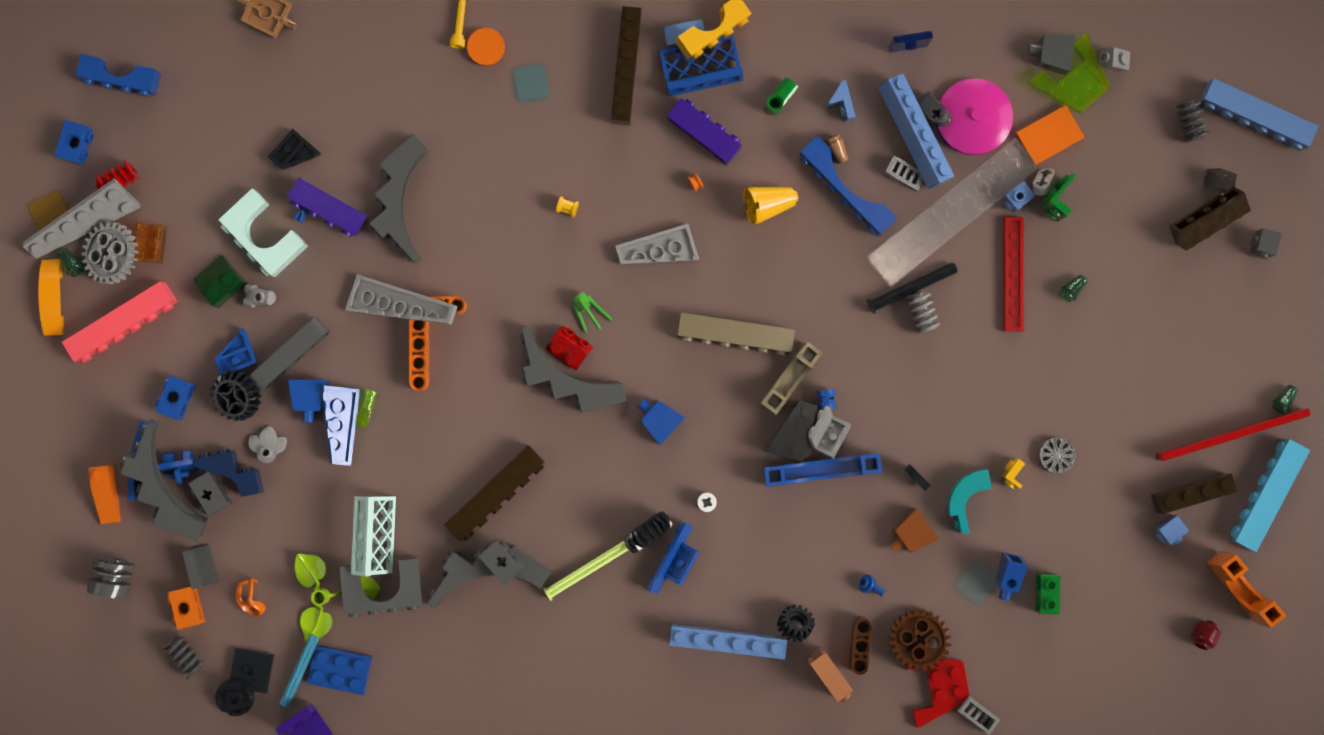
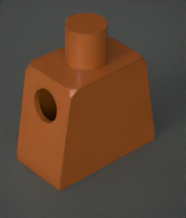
[889,508,939,553]

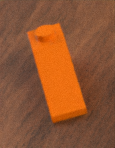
[88,465,121,524]

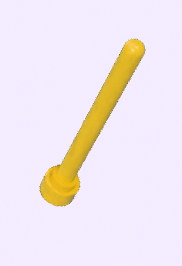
[449,0,466,49]

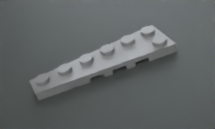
[23,178,140,259]
[345,274,458,325]

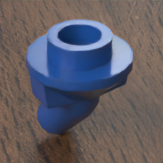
[859,574,886,597]

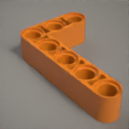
[409,296,467,391]

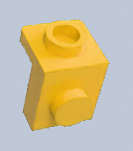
[1002,458,1025,489]

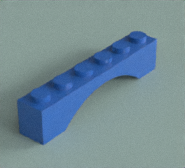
[799,136,897,236]
[763,453,882,487]

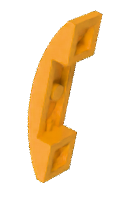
[38,259,64,336]

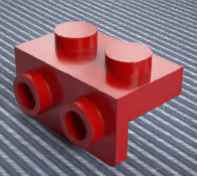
[545,326,593,371]

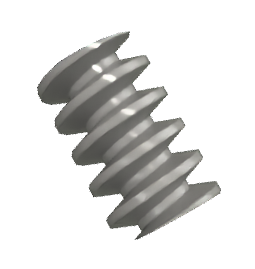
[907,292,940,334]

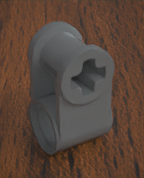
[918,91,951,127]

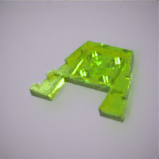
[1029,33,1110,113]

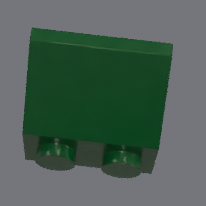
[193,255,247,308]

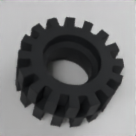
[777,604,815,642]

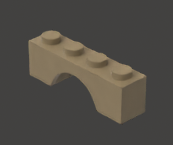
[760,341,822,415]

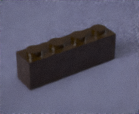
[1169,186,1251,251]
[1151,473,1237,514]

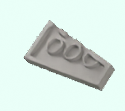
[615,224,699,265]

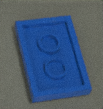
[307,645,373,695]

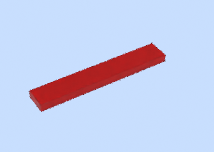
[1003,217,1024,332]

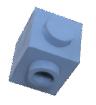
[1002,181,1036,212]
[1153,515,1189,545]

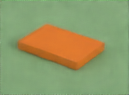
[1015,105,1085,166]

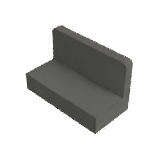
[182,545,219,589]

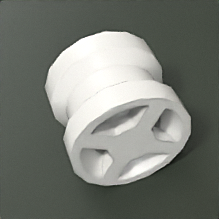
[697,492,717,512]

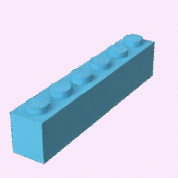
[1229,439,1310,552]

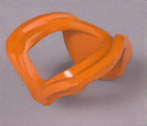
[235,578,266,616]

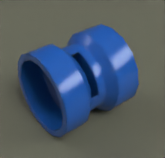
[816,390,837,410]

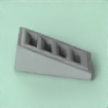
[884,156,923,191]
[958,696,1000,735]

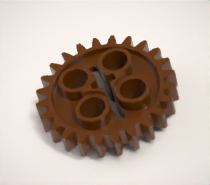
[888,609,951,673]

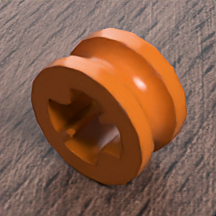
[687,172,704,192]

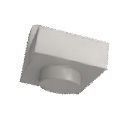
[1099,47,1130,71]

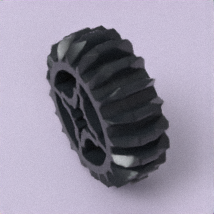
[210,370,262,422]
[623,511,673,553]

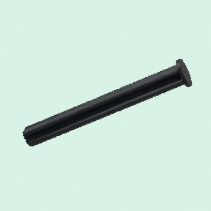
[867,263,958,314]

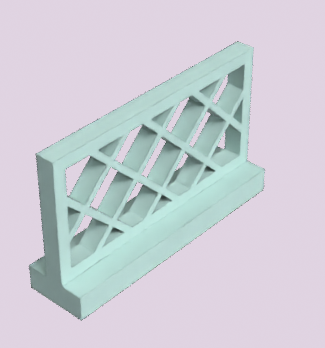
[351,496,396,576]

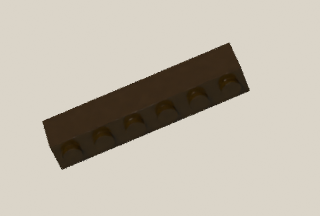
[611,6,642,126]
[444,445,545,542]

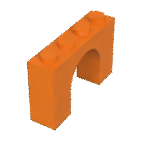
[1206,551,1286,628]

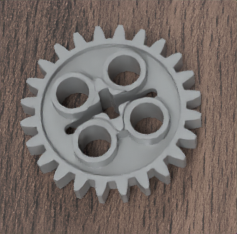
[81,222,139,285]

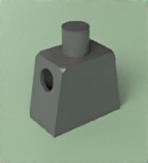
[1028,35,1075,75]

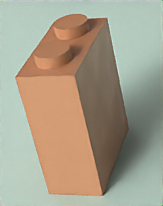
[807,648,853,702]

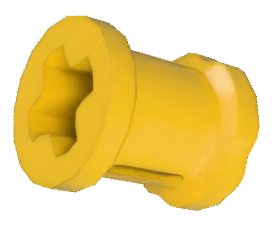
[556,196,579,218]

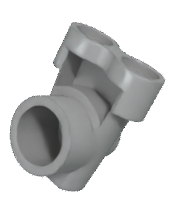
[243,284,276,308]

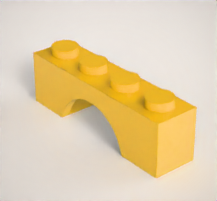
[674,0,752,60]

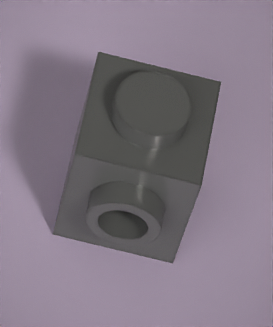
[1250,228,1282,259]

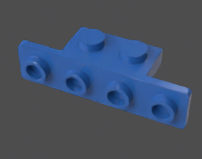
[647,522,700,594]

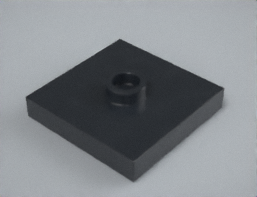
[230,648,275,693]

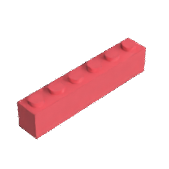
[62,281,177,363]

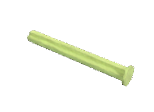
[543,541,628,601]

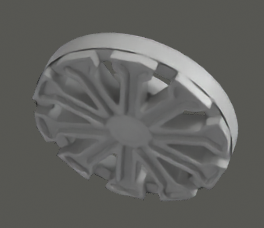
[1039,437,1076,473]

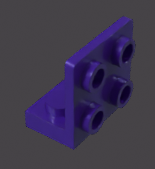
[275,703,333,735]

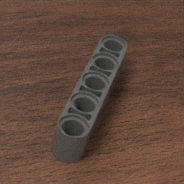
[250,317,330,394]

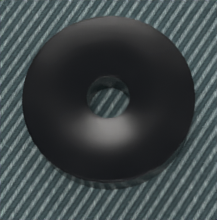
[904,464,931,491]

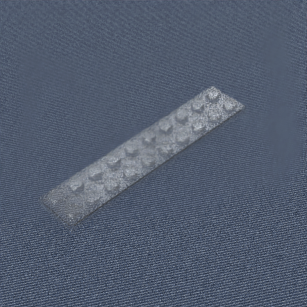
[866,138,1039,287]

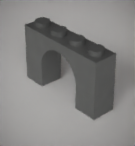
[339,558,422,617]

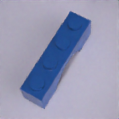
[76,54,161,97]

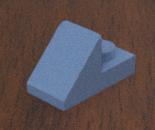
[827,80,856,122]

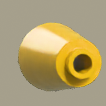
[743,187,798,225]

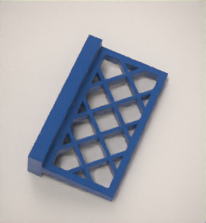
[659,34,743,97]

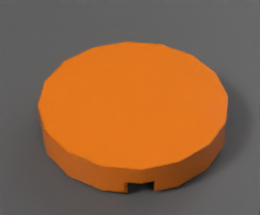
[467,28,505,66]

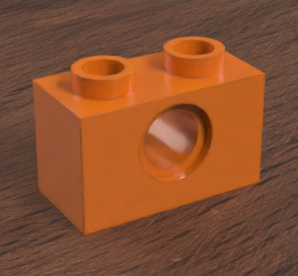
[167,586,205,630]

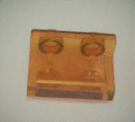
[134,222,167,264]

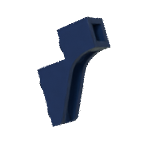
[193,449,264,497]

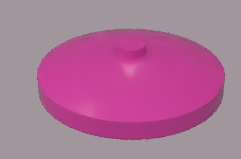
[936,78,1013,155]

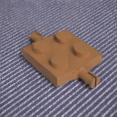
[236,0,297,39]

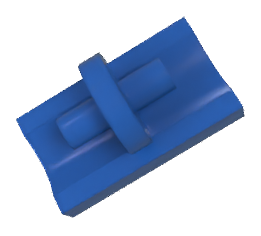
[158,451,199,484]

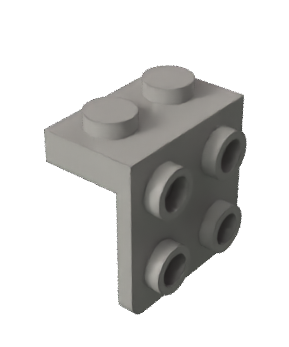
[808,406,851,459]

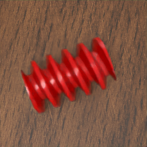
[95,159,140,189]

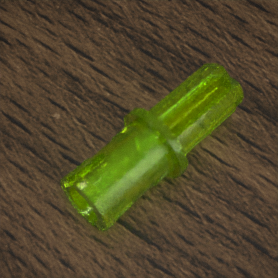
[356,389,377,428]

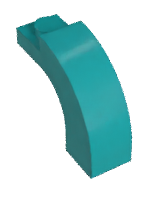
[946,469,992,534]

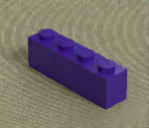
[667,98,742,165]
[287,177,368,237]

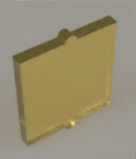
[28,190,68,230]

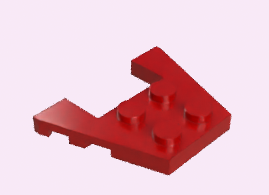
[904,654,970,728]

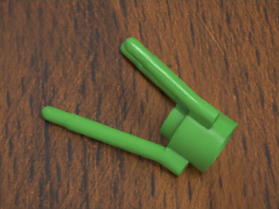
[572,292,613,333]

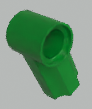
[765,77,798,115]

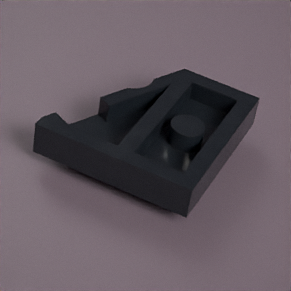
[268,129,321,171]

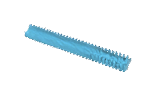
[279,634,319,708]

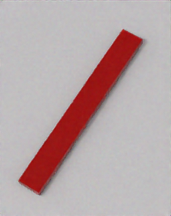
[1156,408,1311,461]

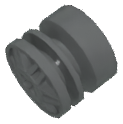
[87,557,134,598]

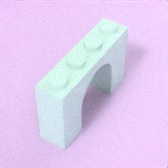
[219,188,308,277]

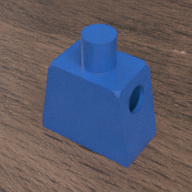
[288,380,329,422]
[638,399,685,445]
[996,552,1028,601]

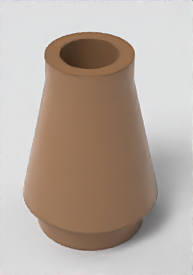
[825,134,849,164]

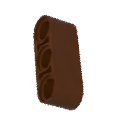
[849,617,872,675]

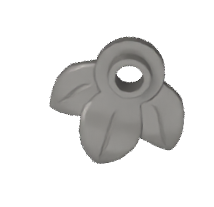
[248,425,287,463]

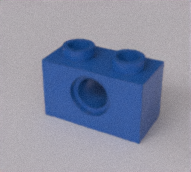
[54,120,94,166]
[155,376,196,420]

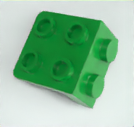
[1041,173,1076,222]

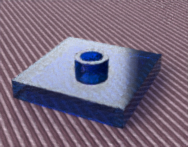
[889,31,933,53]

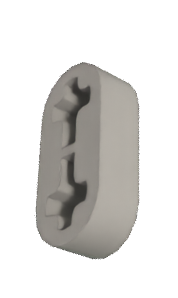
[1033,168,1055,196]

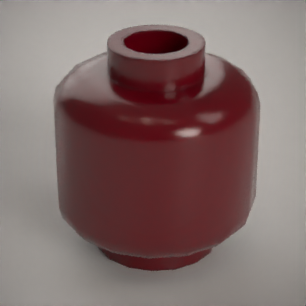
[1191,620,1221,650]

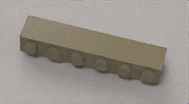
[677,313,795,356]

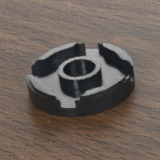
[215,678,255,716]

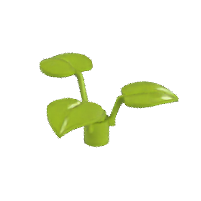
[295,554,380,642]

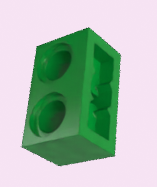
[1035,573,1061,615]

